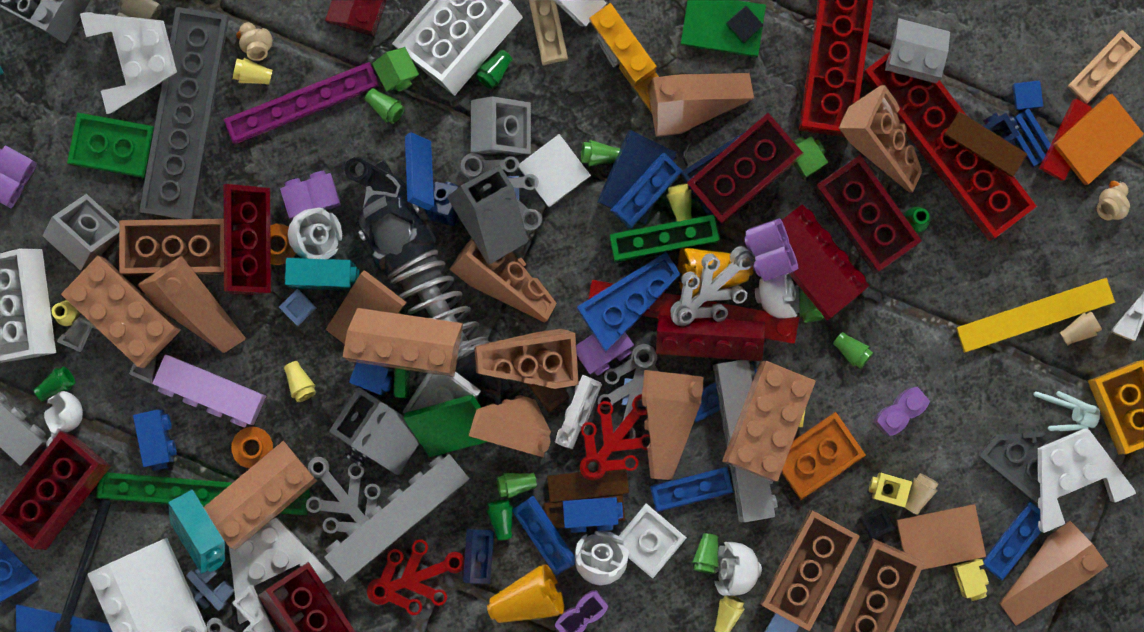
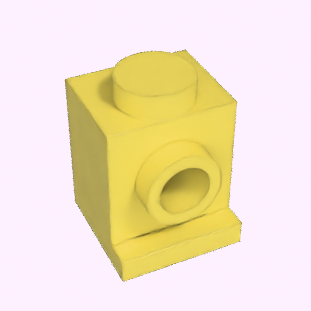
[868,473,912,507]
[952,558,989,601]

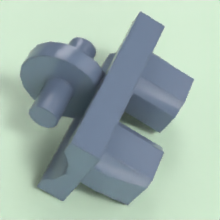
[186,569,234,611]

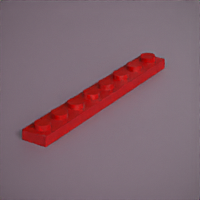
[588,280,799,344]

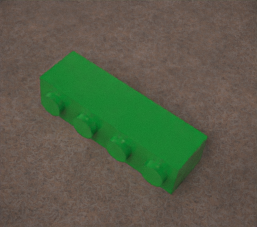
[609,215,719,264]

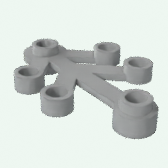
[461,153,542,230]
[670,246,754,326]
[598,344,659,440]
[306,457,381,533]

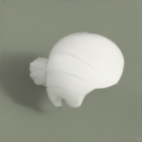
[44,391,83,447]

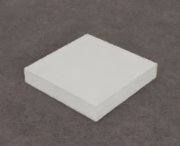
[519,134,591,207]
[619,504,687,578]

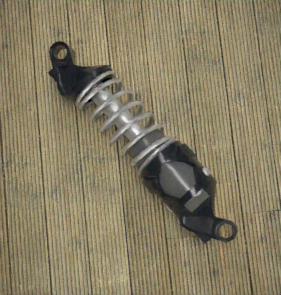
[344,157,512,408]

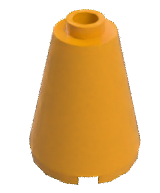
[677,247,753,298]
[487,564,564,623]

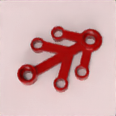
[580,394,650,481]
[367,539,465,615]

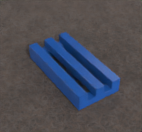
[1014,108,1051,167]

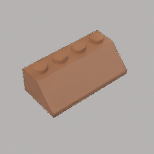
[343,308,463,377]
[204,441,317,550]

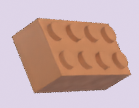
[119,219,224,276]
[61,255,181,368]
[722,361,816,482]
[759,510,860,631]
[832,539,924,632]

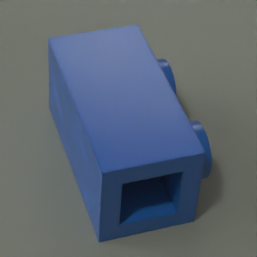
[133,409,177,471]
[563,497,623,533]

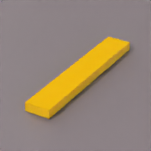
[956,277,1115,353]

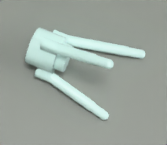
[1033,391,1100,431]

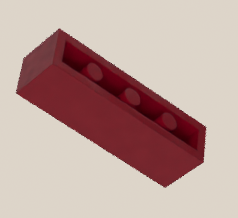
[656,315,765,361]

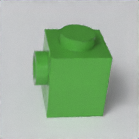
[372,47,419,91]
[793,136,828,180]

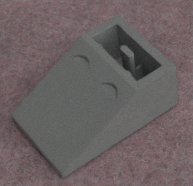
[0,0,91,43]
[447,165,528,265]
[329,387,420,475]

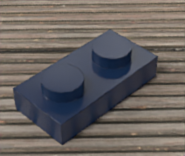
[463,529,494,584]

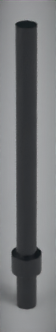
[53,499,111,632]

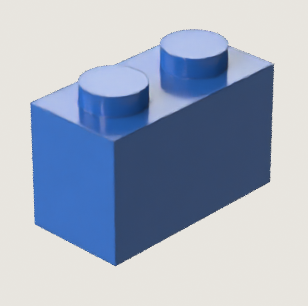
[349,363,395,396]

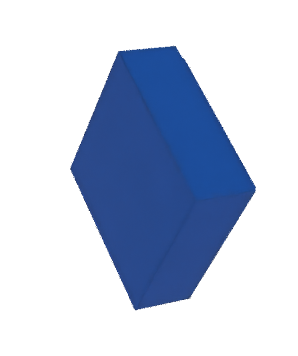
[1012,81,1043,111]

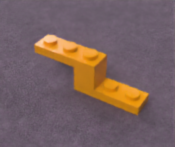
[589,3,659,113]

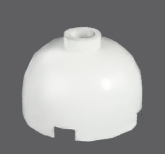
[288,208,342,259]
[755,273,799,318]
[575,531,629,585]
[715,542,762,596]

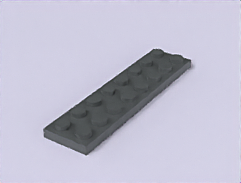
[139,7,229,219]

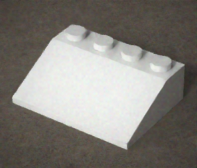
[392,0,523,96]
[0,249,56,363]
[87,538,207,632]

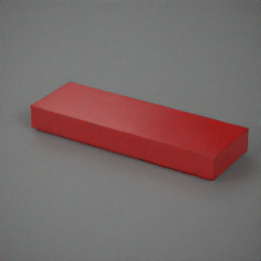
[1039,99,1093,181]

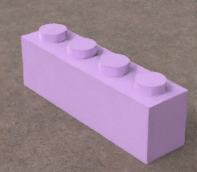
[152,354,266,428]

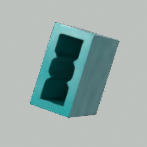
[285,258,360,291]
[168,490,225,574]

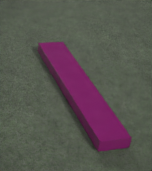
[224,62,380,145]

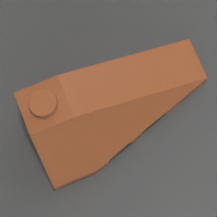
[647,73,754,137]
[839,85,922,192]
[450,238,557,323]
[138,256,245,353]
[475,329,579,389]
[642,370,704,480]
[469,395,551,457]
[999,521,1108,626]

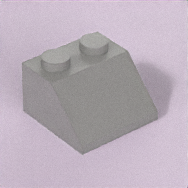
[885,18,950,83]
[471,96,531,155]
[43,194,119,271]

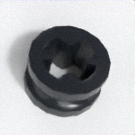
[344,446,370,468]

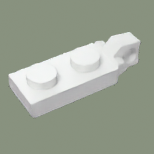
[555,375,602,449]

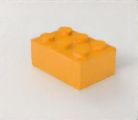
[1088,360,1144,454]

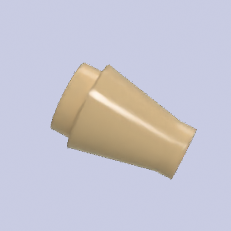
[1060,312,1102,346]
[905,473,938,515]

